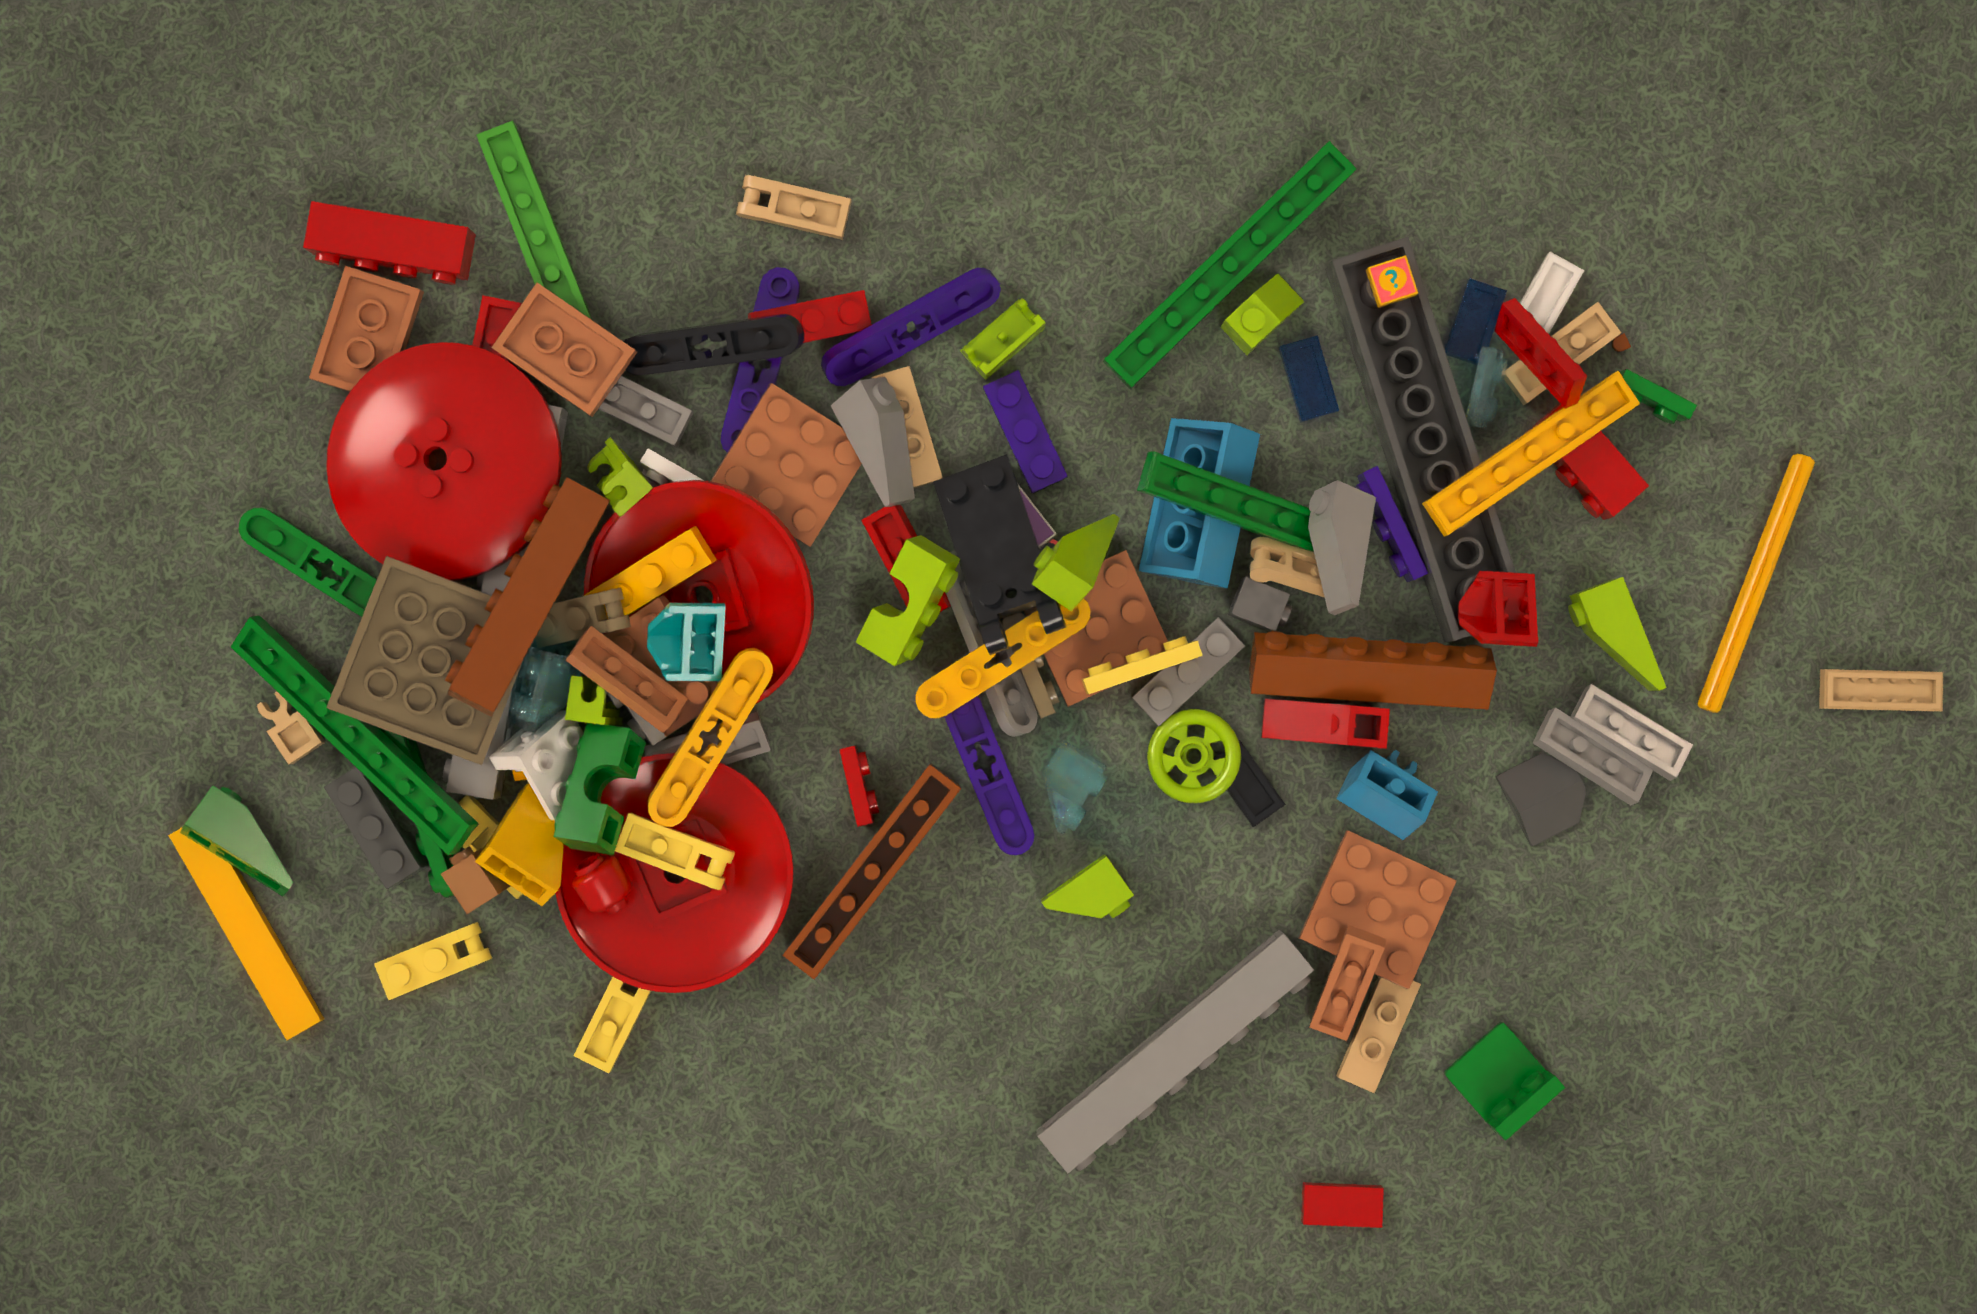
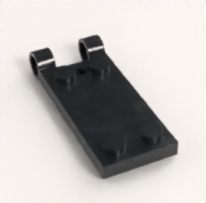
[933,454,1066,655]

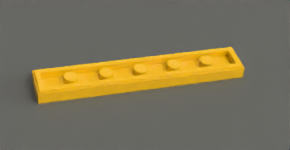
[1422,371,1640,537]
[168,828,325,1041]

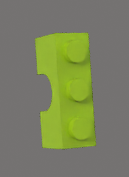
[856,535,960,666]

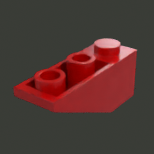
[1261,699,1390,749]

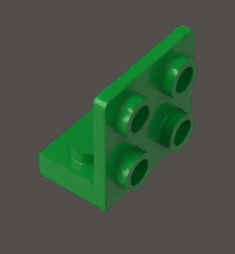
[1444,1022,1566,1141]

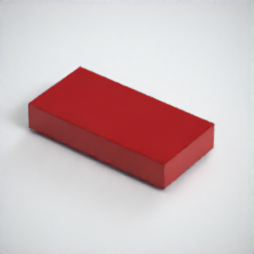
[1301,1182,1384,1228]

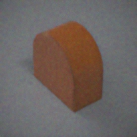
[1612,333,1631,352]

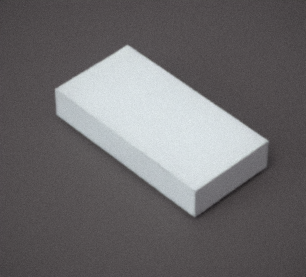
[1520,251,1584,334]

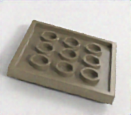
[326,556,523,765]

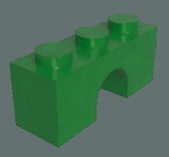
[553,723,646,855]

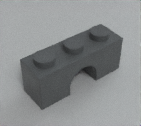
[324,767,430,889]

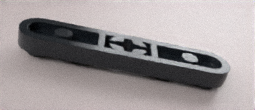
[624,314,804,376]

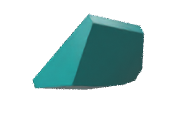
[647,603,726,681]

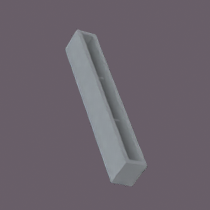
[1036,930,1314,1174]

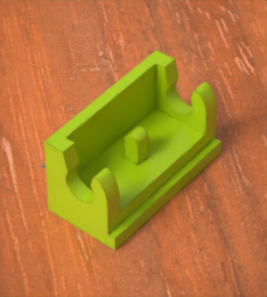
[960,298,1046,380]
[587,437,653,517]
[565,676,623,725]

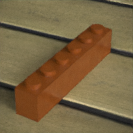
[445,477,610,717]
[1249,631,1497,710]
[782,763,962,980]

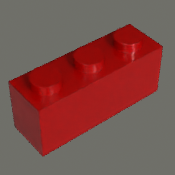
[1528,403,1649,520]

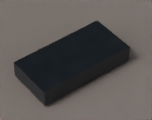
[1212,740,1286,827]

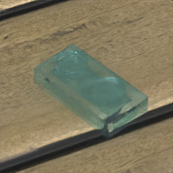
[1466,346,1507,429]

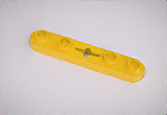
[916,598,1090,718]
[648,648,773,827]

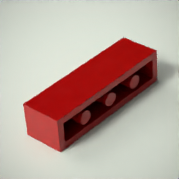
[303,201,476,285]

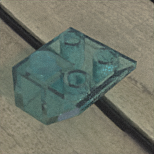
[509,646,581,733]
[1042,739,1108,835]

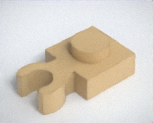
[257,692,326,765]

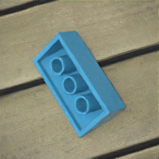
[1139,418,1260,588]

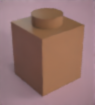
[441,846,511,914]

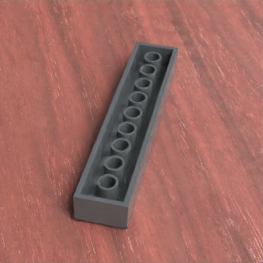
[1325,237,1516,642]

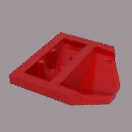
[1458,571,1538,647]

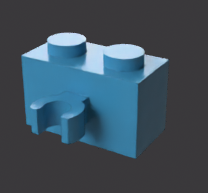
[1336,750,1438,840]

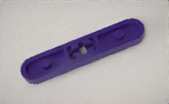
[721,267,800,453]
[821,268,1001,386]
[944,696,1034,855]

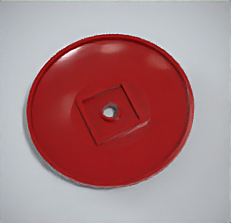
[327,342,562,580]
[584,480,814,704]
[555,753,794,993]

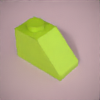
[1221,274,1304,355]
[1041,854,1134,918]

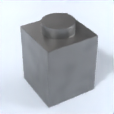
[1227,577,1292,632]

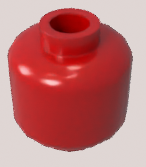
[572,853,633,915]

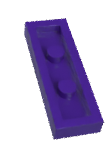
[983,370,1068,494]
[1356,466,1428,582]

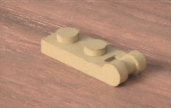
[736,175,852,240]
[1250,537,1325,598]

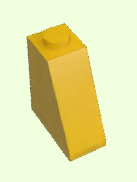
[475,782,563,906]

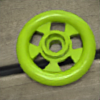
[1147,709,1241,803]

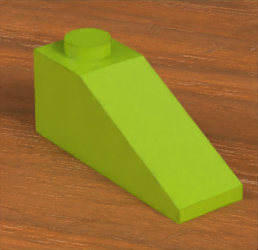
[1032,514,1120,611]
[1568,577,1667,691]

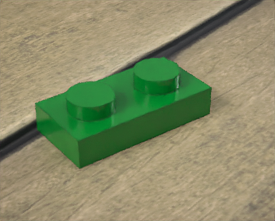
[1619,369,1697,424]

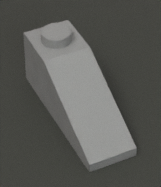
[830,377,915,507]
[1308,480,1376,615]

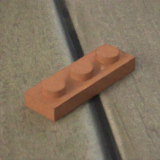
[566,626,688,733]
[1309,925,1387,1041]

